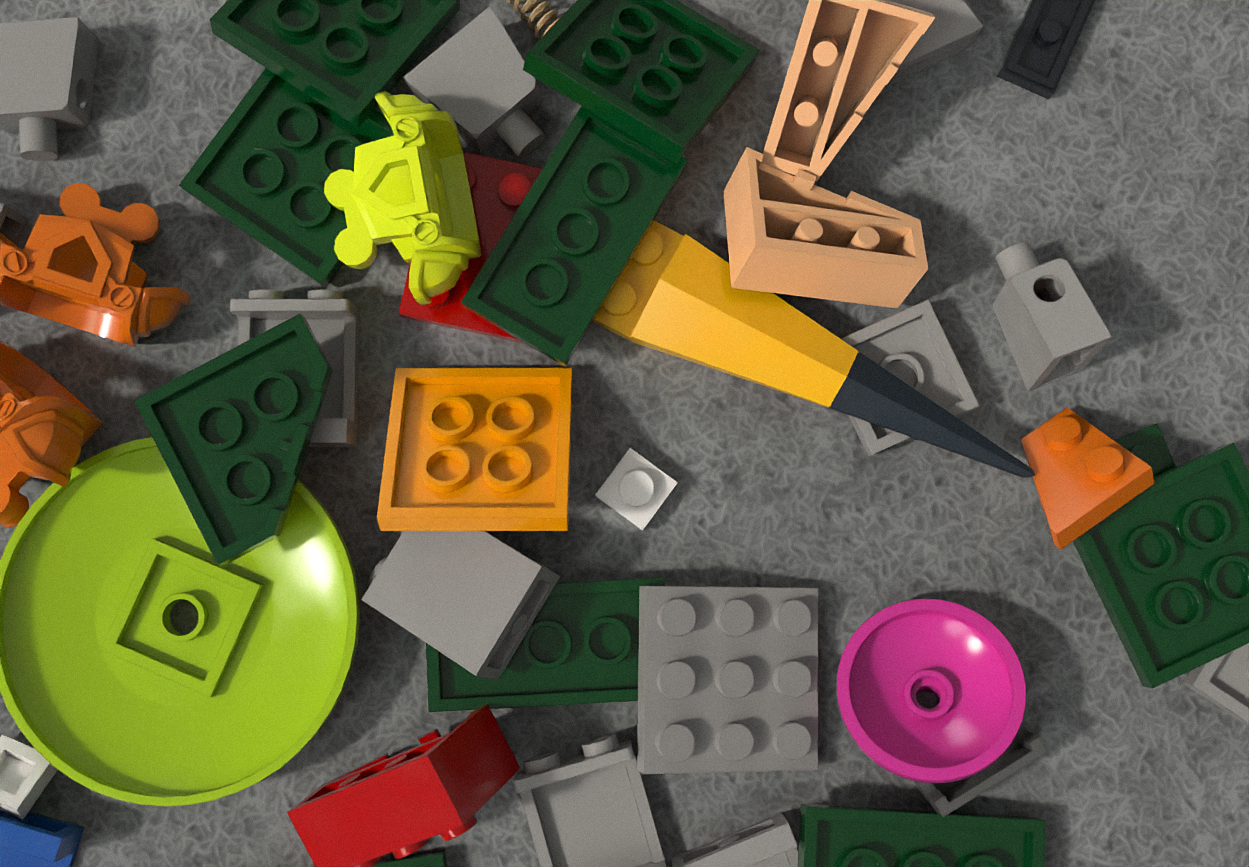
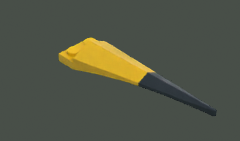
[593,221,1036,478]

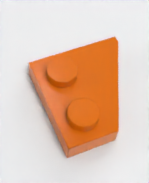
[1021,407,1154,550]

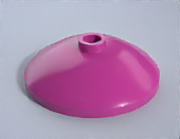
[837,599,1026,783]

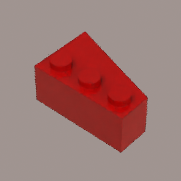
[287,704,521,867]

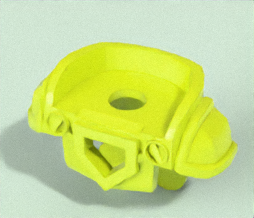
[324,91,481,305]

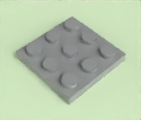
[637,586,818,774]

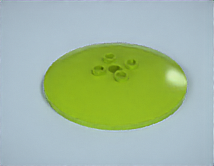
[0,437,360,806]

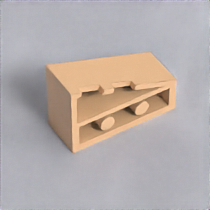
[761,0,935,181]
[723,147,928,308]

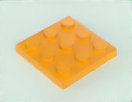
[377,368,573,531]

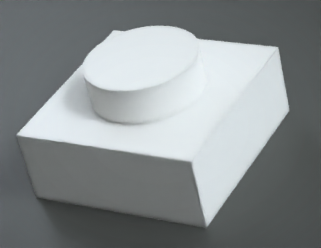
[595,448,678,531]
[0,735,58,820]

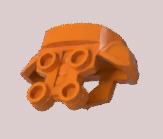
[0,183,191,347]
[0,341,103,528]

